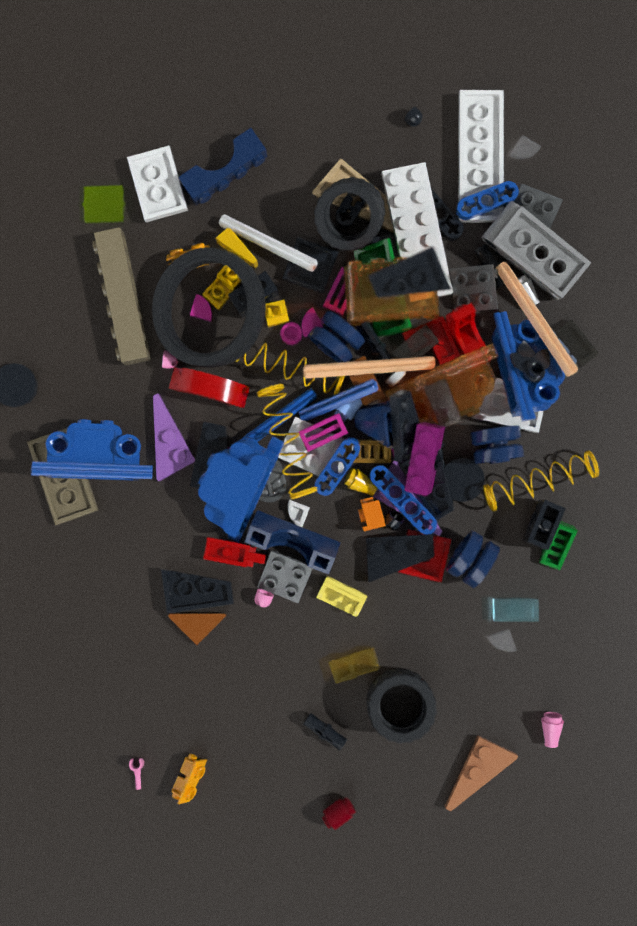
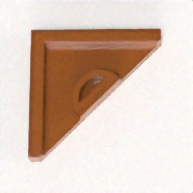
[168,613,226,645]

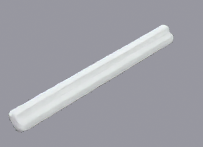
[219,215,318,272]

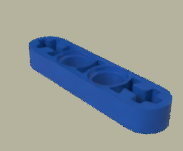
[369,466,437,535]

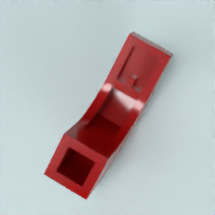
[446,303,492,373]
[169,367,250,408]

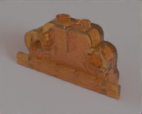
[385,343,498,426]

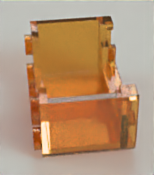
[344,257,439,326]

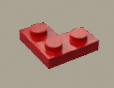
[402,316,460,366]

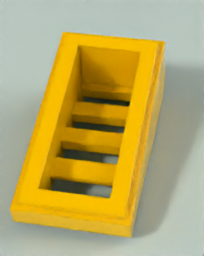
[216,228,258,269]

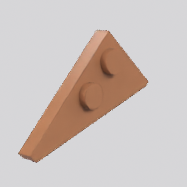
[445,735,518,811]

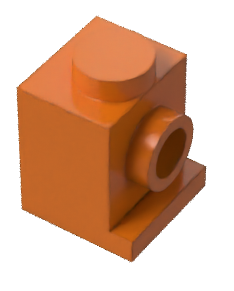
[358,497,386,531]

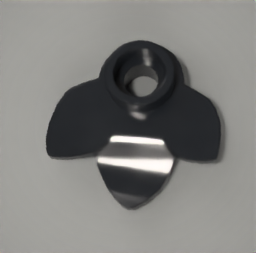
[510,340,551,382]

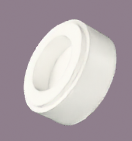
[385,371,406,387]

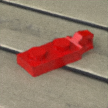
[203,537,267,568]

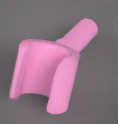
[129,758,144,790]

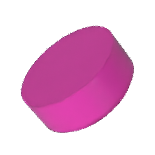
[280,322,302,345]

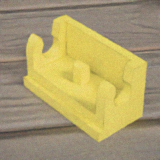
[316,576,367,617]

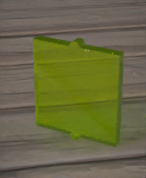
[82,185,125,223]

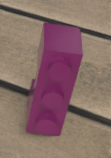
[405,422,445,496]

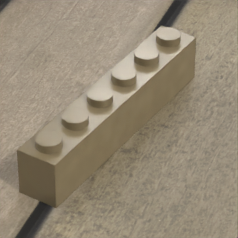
[92,227,151,365]

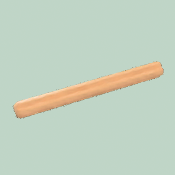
[496,262,578,377]
[303,356,435,378]

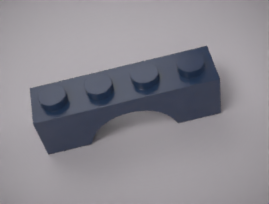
[178,128,267,205]
[245,510,341,575]

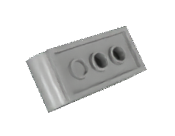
[482,201,591,300]

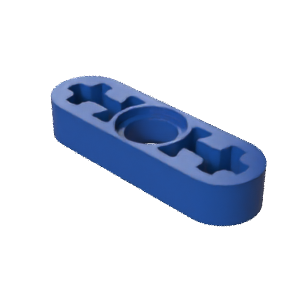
[456,181,519,220]
[315,437,360,496]

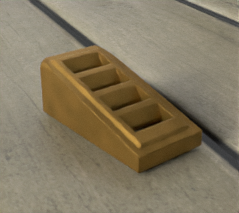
[343,439,391,463]

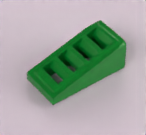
[539,521,578,570]

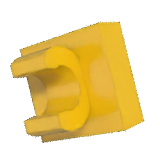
[265,300,289,327]

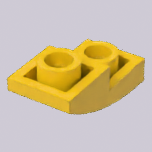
[202,265,242,310]

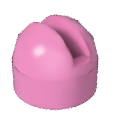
[162,350,178,369]
[254,589,274,608]

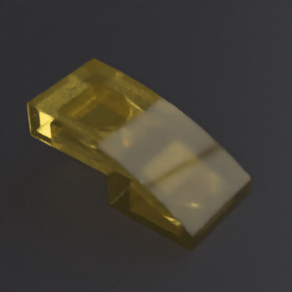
[329,647,380,684]

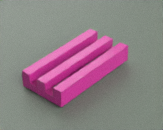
[323,267,359,316]
[298,413,348,452]

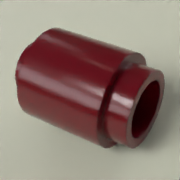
[322,797,356,830]

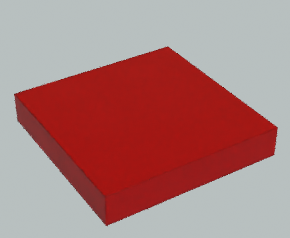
[398,529,452,583]

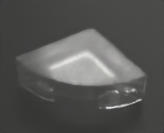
[510,135,541,159]
[487,629,517,652]

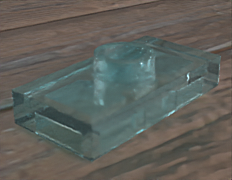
[493,599,539,622]

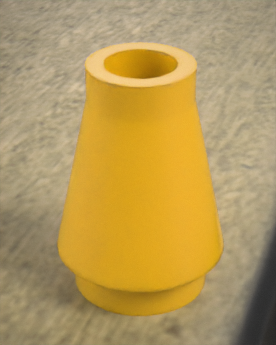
[344,468,378,496]

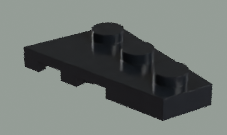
[368,246,451,298]
[390,390,420,462]
[190,422,229,488]
[399,450,455,521]
[366,534,435,583]
[161,569,234,614]

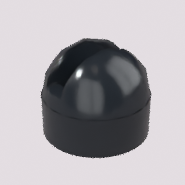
[403,106,423,127]
[385,510,404,530]

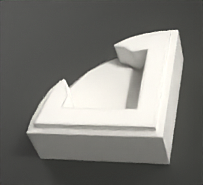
[288,500,310,527]

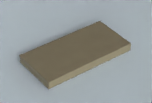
[27,428,99,525]

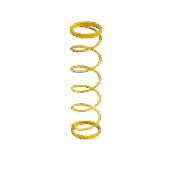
[234,343,345,395]
[256,384,318,499]
[483,450,599,512]

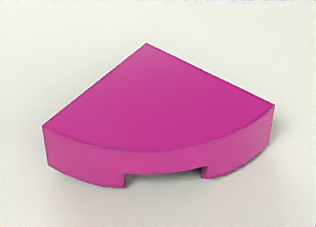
[190,294,213,322]
[302,307,324,338]

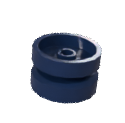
[308,310,365,363]
[470,425,524,464]
[446,530,500,589]

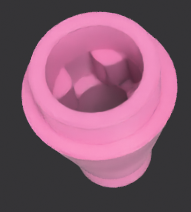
[541,712,564,748]

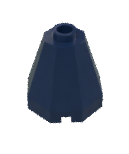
[354,400,393,449]

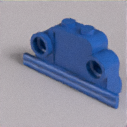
[491,311,565,421]
[31,419,153,481]
[198,437,285,543]

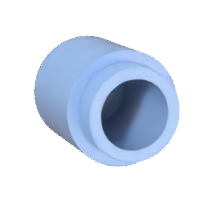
[334,399,363,422]

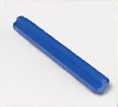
[299,379,378,421]
[243,388,317,442]

